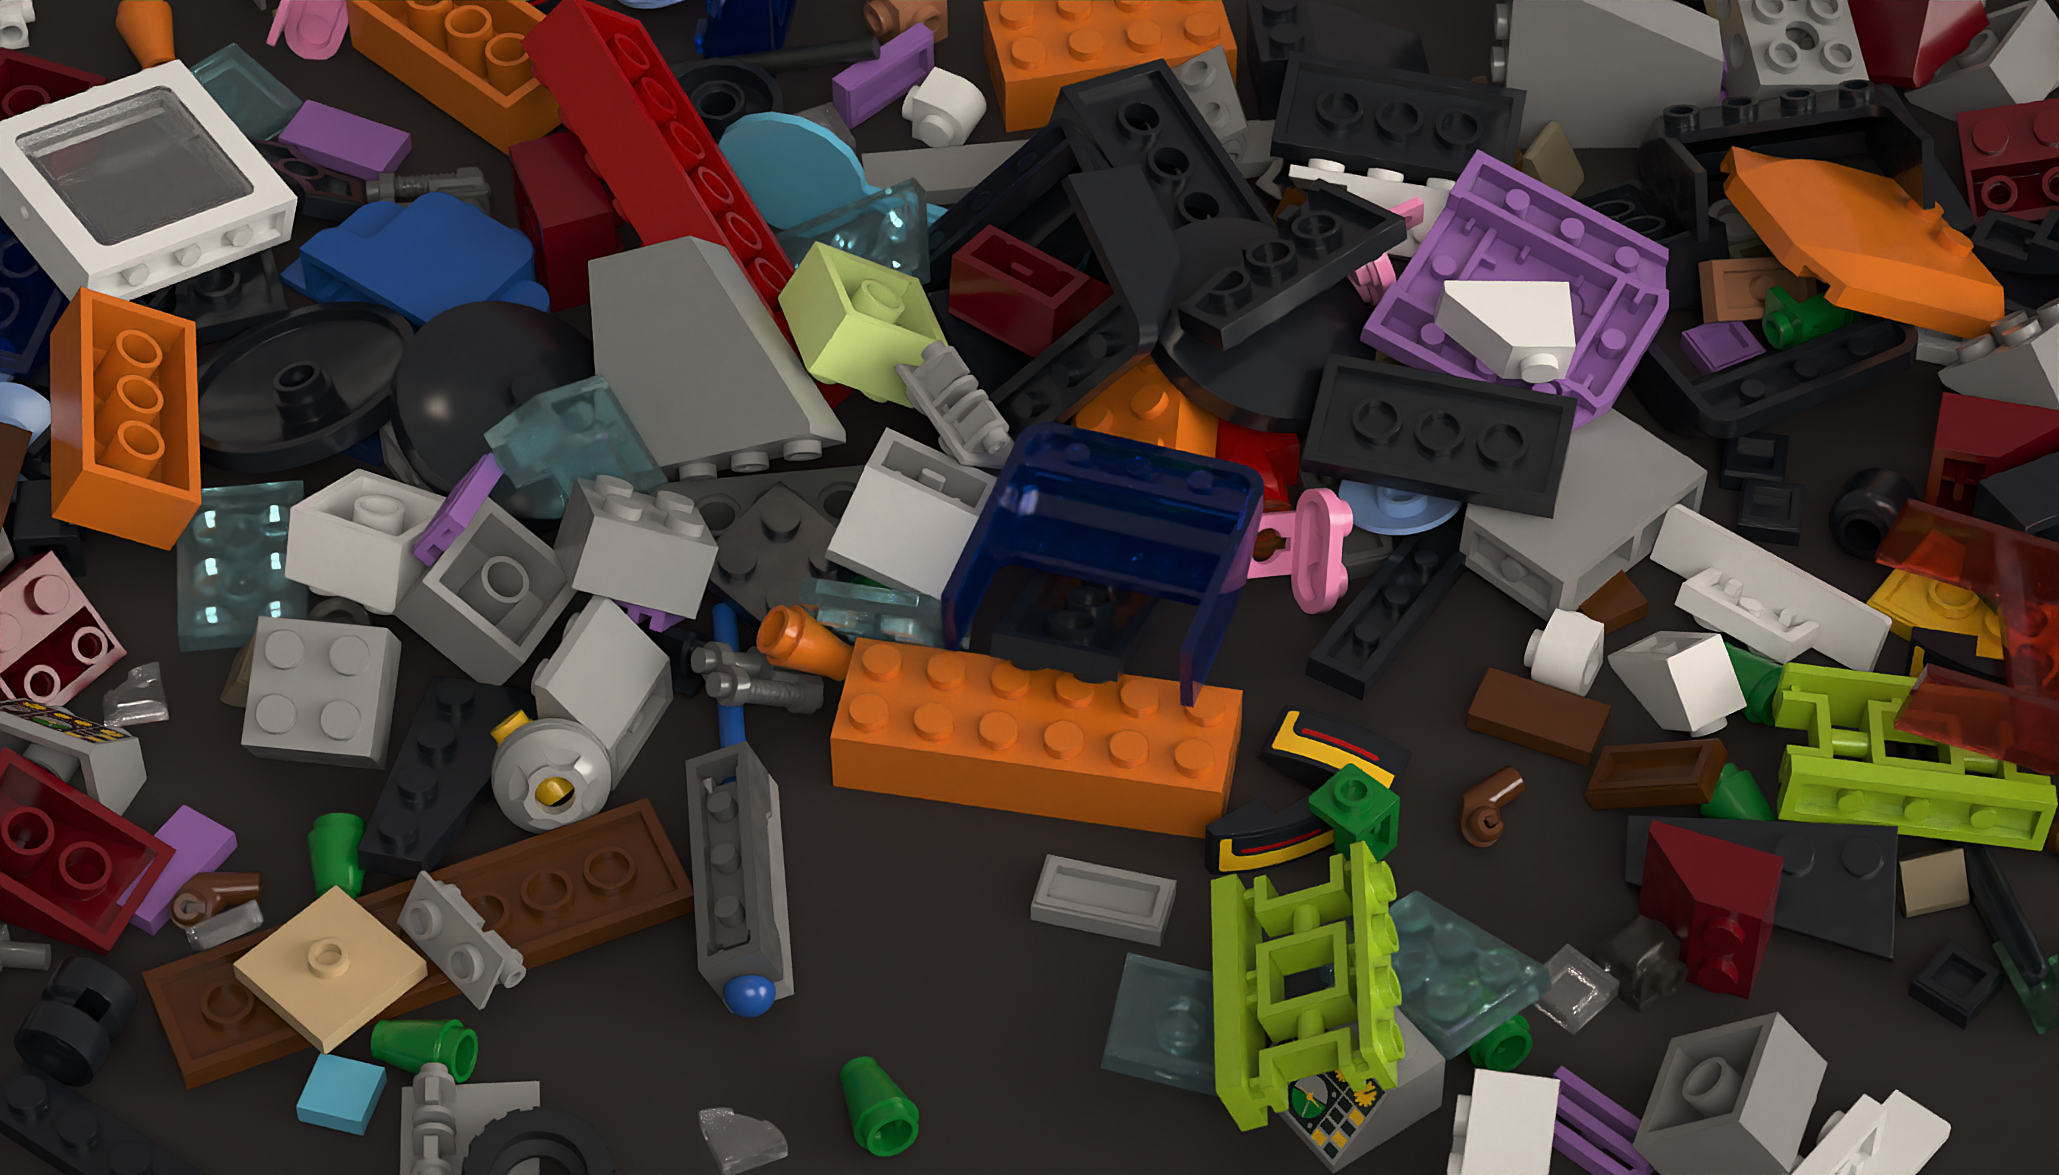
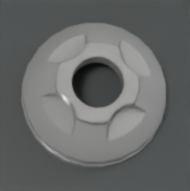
[491,718,612,834]

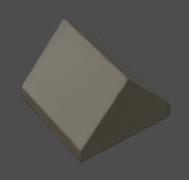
[1896,847,1970,918]

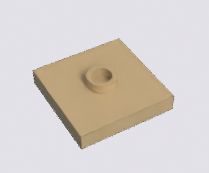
[233,885,428,1055]

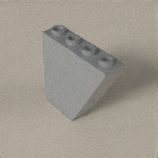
[1491,0,1724,149]
[588,236,846,495]
[1459,407,1708,622]

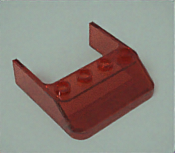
[1875,498,2059,775]

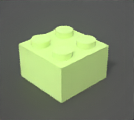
[778,241,948,408]

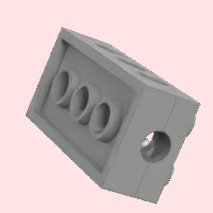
[1703,0,1869,100]

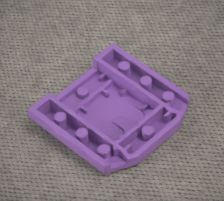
[1360,149,1669,432]

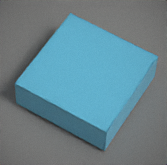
[296,1052,387,1136]

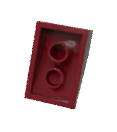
[0,746,176,957]

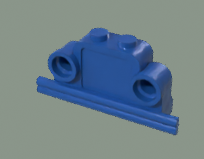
[279,192,551,334]

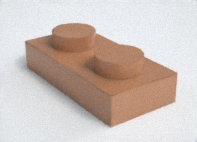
[1698,257,1817,324]

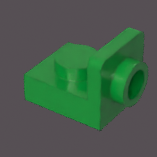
[1762,285,1862,351]
[1308,763,1400,862]

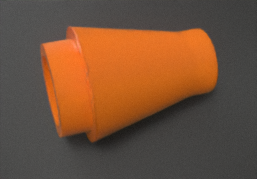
[115,0,176,70]
[757,605,854,682]

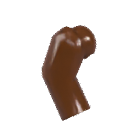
[1458,765,1525,847]
[169,872,263,930]

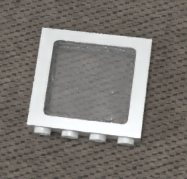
[0,59,298,302]

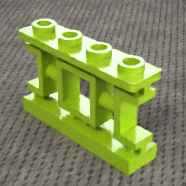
[1772,662,2058,851]
[1211,840,1405,1132]

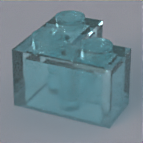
[483,374,668,509]

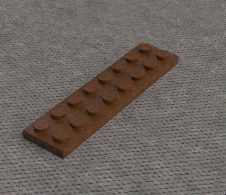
[142,797,695,1090]

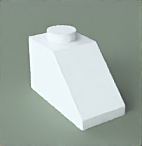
[1434,280,1576,384]
[1607,631,1747,737]

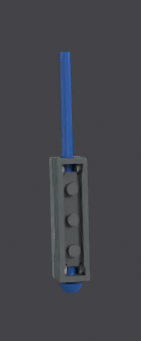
[685,603,794,1018]

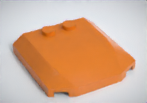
[1720,146,2005,340]

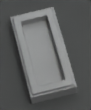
[1031,854,1177,947]

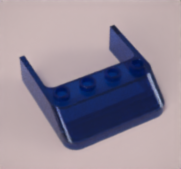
[941,422,1264,708]

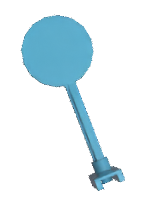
[718,112,1093,273]

